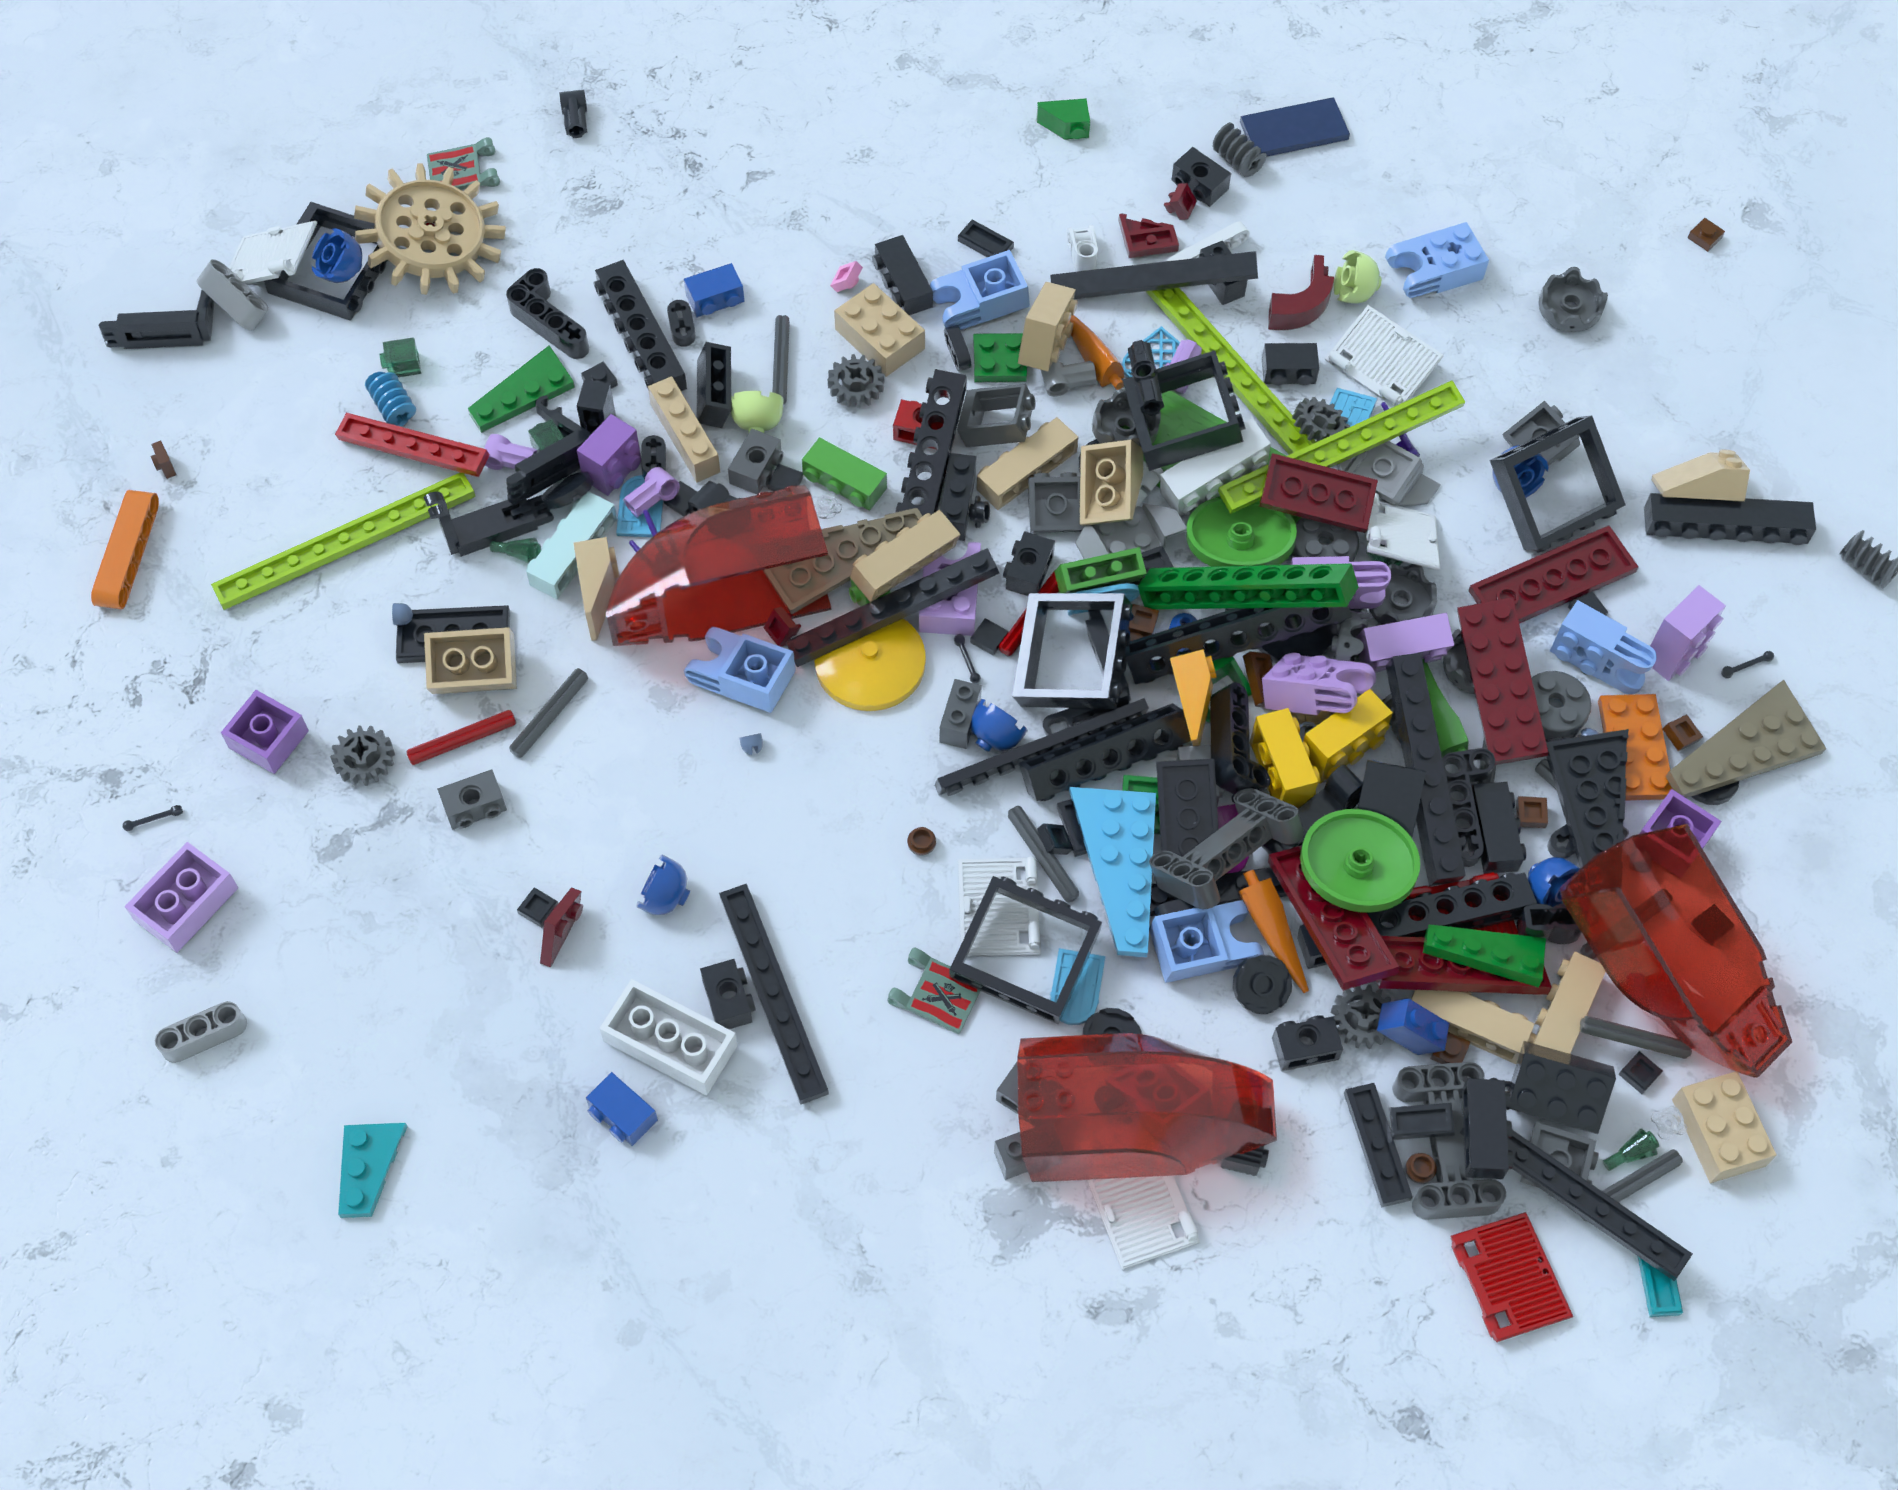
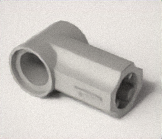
[1041,361,1096,397]

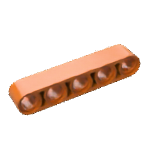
[91,490,159,609]

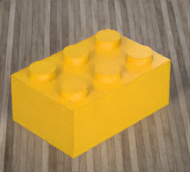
[1303,689,1393,784]
[1249,708,1320,809]

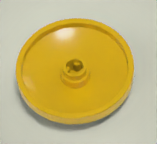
[814,618,926,711]

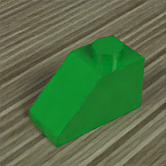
[1036,98,1090,140]

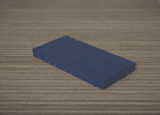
[1240,97,1350,157]

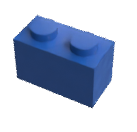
[684,263,745,318]
[1377,998,1449,1055]
[586,1072,658,1146]

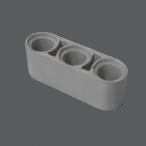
[196,259,268,330]
[154,1001,247,1063]

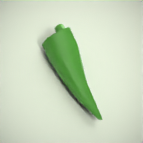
[1422,659,1469,758]

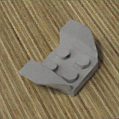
[1339,441,1441,506]
[1076,503,1187,559]

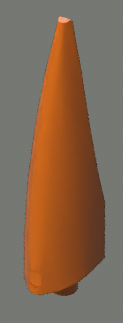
[1070,315,1124,390]
[1239,869,1309,993]

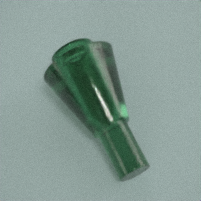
[490,538,541,564]
[1603,1128,1659,1171]

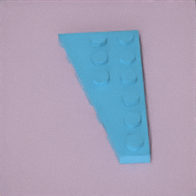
[1069,787,1156,957]

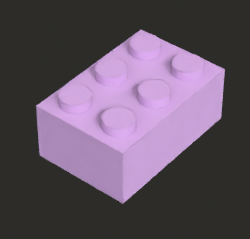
[1650,585,1726,681]
[1355,613,1454,673]
[124,842,238,953]

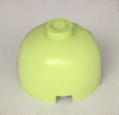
[1334,250,1382,304]
[731,391,784,434]

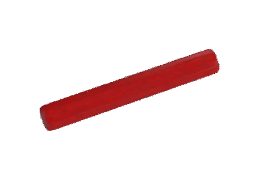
[999,570,1059,656]
[406,710,516,765]

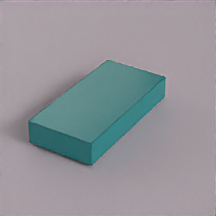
[1637,1256,1683,1317]

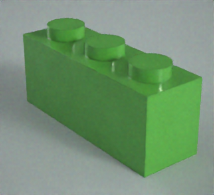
[802,437,887,511]
[1054,547,1147,593]

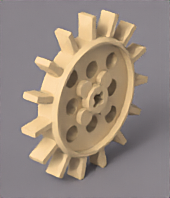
[354,163,506,295]

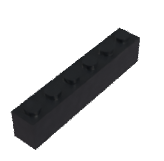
[1644,493,1816,545]

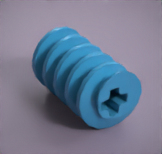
[365,371,416,427]

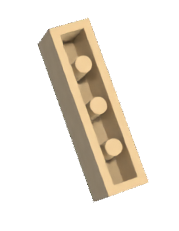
[648,376,720,483]
[977,417,1079,510]
[850,510,960,602]
[1528,951,1608,1054]
[1411,990,1535,1064]

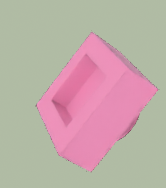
[830,261,863,292]

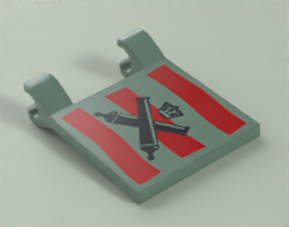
[427,137,500,190]
[887,947,980,1034]

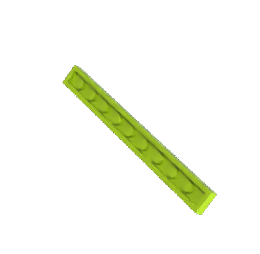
[1146,288,1316,455]
[1218,380,1465,514]
[211,472,476,610]

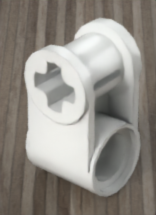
[1067,225,1098,271]

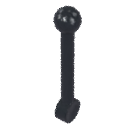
[954,634,981,683]
[1721,651,1774,678]
[122,805,183,831]

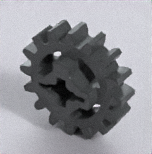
[827,354,884,408]
[1292,397,1350,442]
[330,725,395,786]
[1330,984,1392,1049]

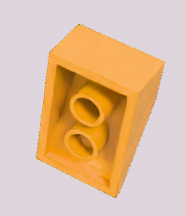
[1170,650,1217,746]

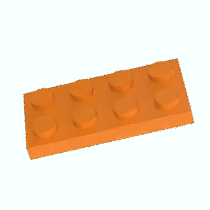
[1598,694,1673,801]

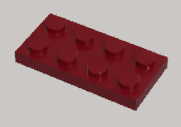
[1259,453,1378,533]

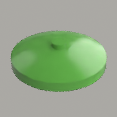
[1186,496,1297,567]
[1300,809,1420,912]

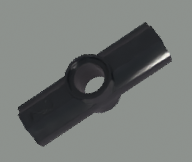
[1127,340,1164,416]

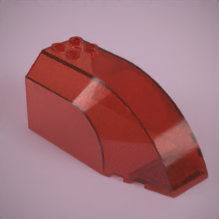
[606,484,831,646]
[1560,824,1792,1078]
[1017,1033,1277,1182]

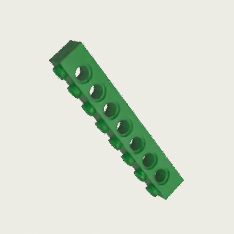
[1138,563,1359,609]

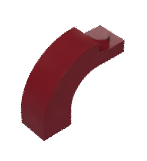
[1268,255,1334,330]

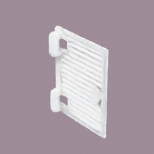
[229,221,317,284]
[1325,305,1444,407]
[1366,493,1440,570]
[958,857,1041,957]
[1082,1141,1200,1270]

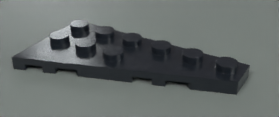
[1546,729,1629,902]

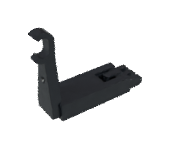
[98,290,214,349]
[506,395,591,503]
[424,492,554,557]
[1043,610,1131,736]

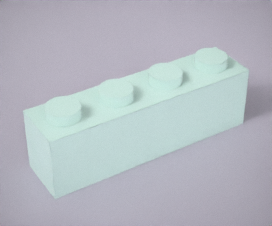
[526,491,617,599]

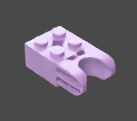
[919,542,981,636]
[1291,556,1391,609]
[1262,653,1376,715]

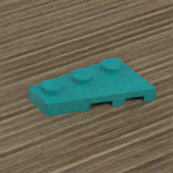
[338,1123,408,1218]

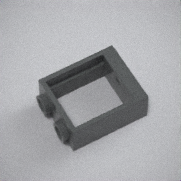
[957,384,1036,448]

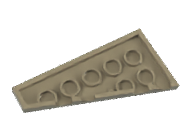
[748,508,922,615]
[1666,680,1827,798]

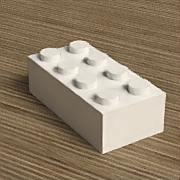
[1160,418,1271,517]
[599,979,738,1096]

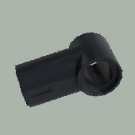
[559,89,587,138]

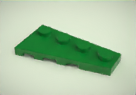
[468,345,575,433]
[1423,924,1546,988]

